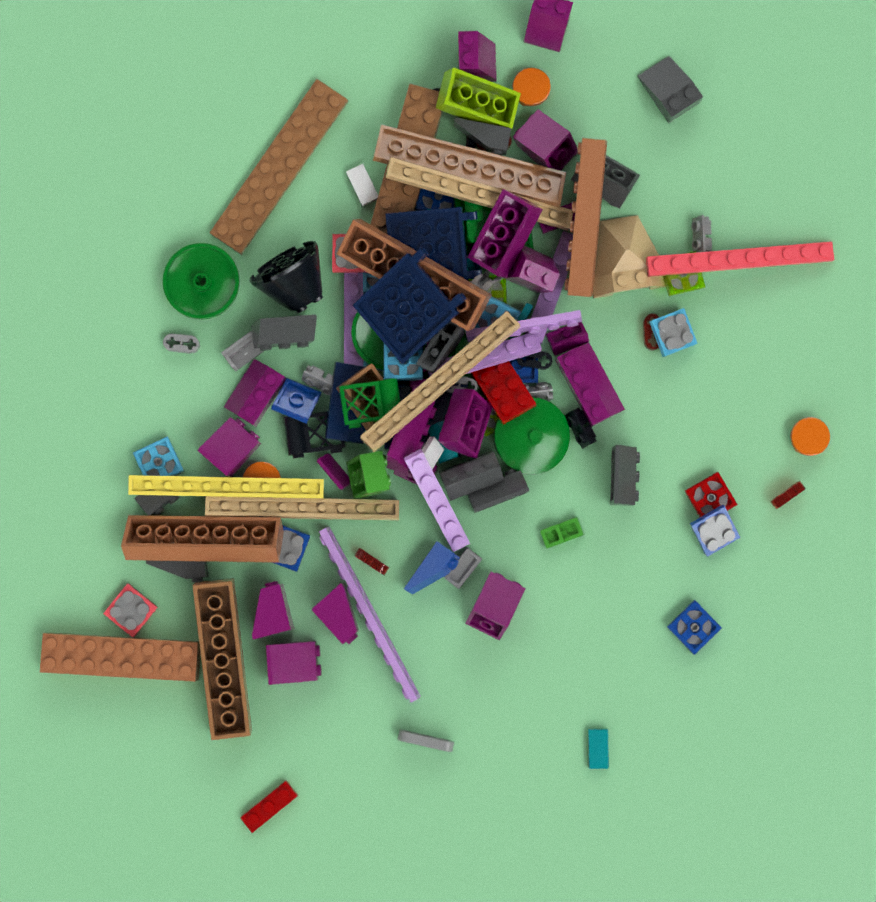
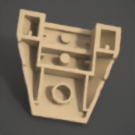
[593,215,668,298]

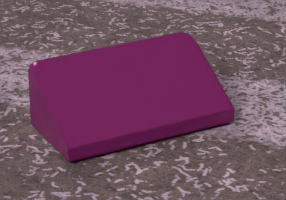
[546,322,589,355]
[317,453,350,491]

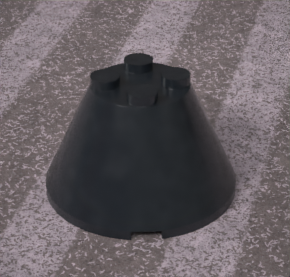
[249,241,323,313]

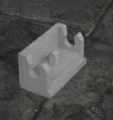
[470,270,504,293]
[221,330,264,372]

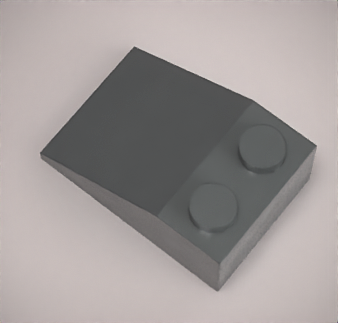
[638,56,703,123]

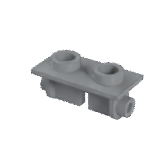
[691,215,712,253]
[302,365,333,395]
[524,382,553,402]

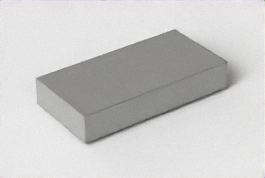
[444,547,482,589]

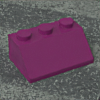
[224,359,286,427]
[438,389,492,458]

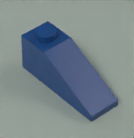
[404,541,460,595]

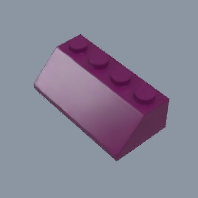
[467,189,543,278]
[555,343,625,427]
[386,386,437,475]

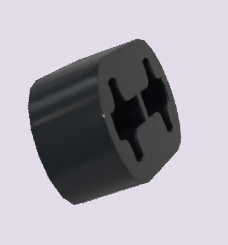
[516,351,553,370]

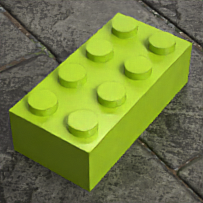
[436,67,521,129]

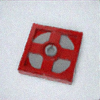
[684,472,738,517]

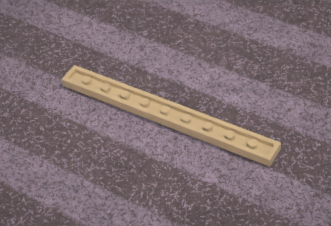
[385,157,573,231]
[360,311,520,452]
[205,496,399,520]

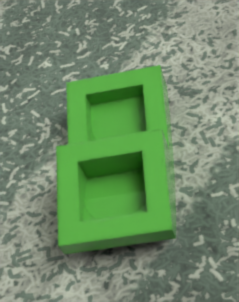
[540,517,584,549]

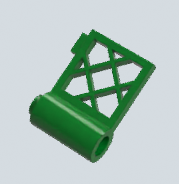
[339,378,400,429]

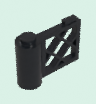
[283,411,346,459]

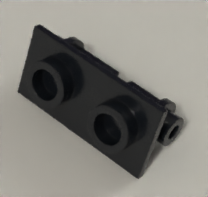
[564,408,597,449]

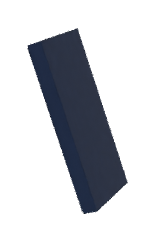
[325,362,365,444]

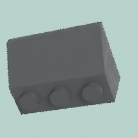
[571,155,640,209]
[251,314,317,351]
[610,445,640,506]
[439,451,504,501]
[467,469,530,513]

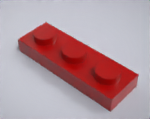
[240,780,298,833]

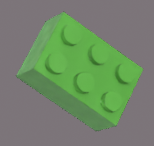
[346,451,391,499]

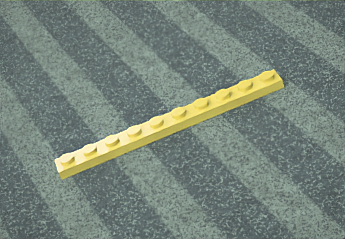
[128,475,324,498]

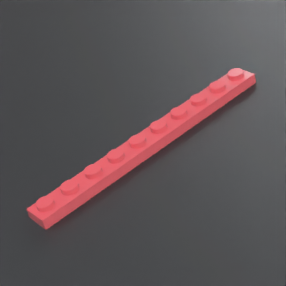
[646,242,834,277]

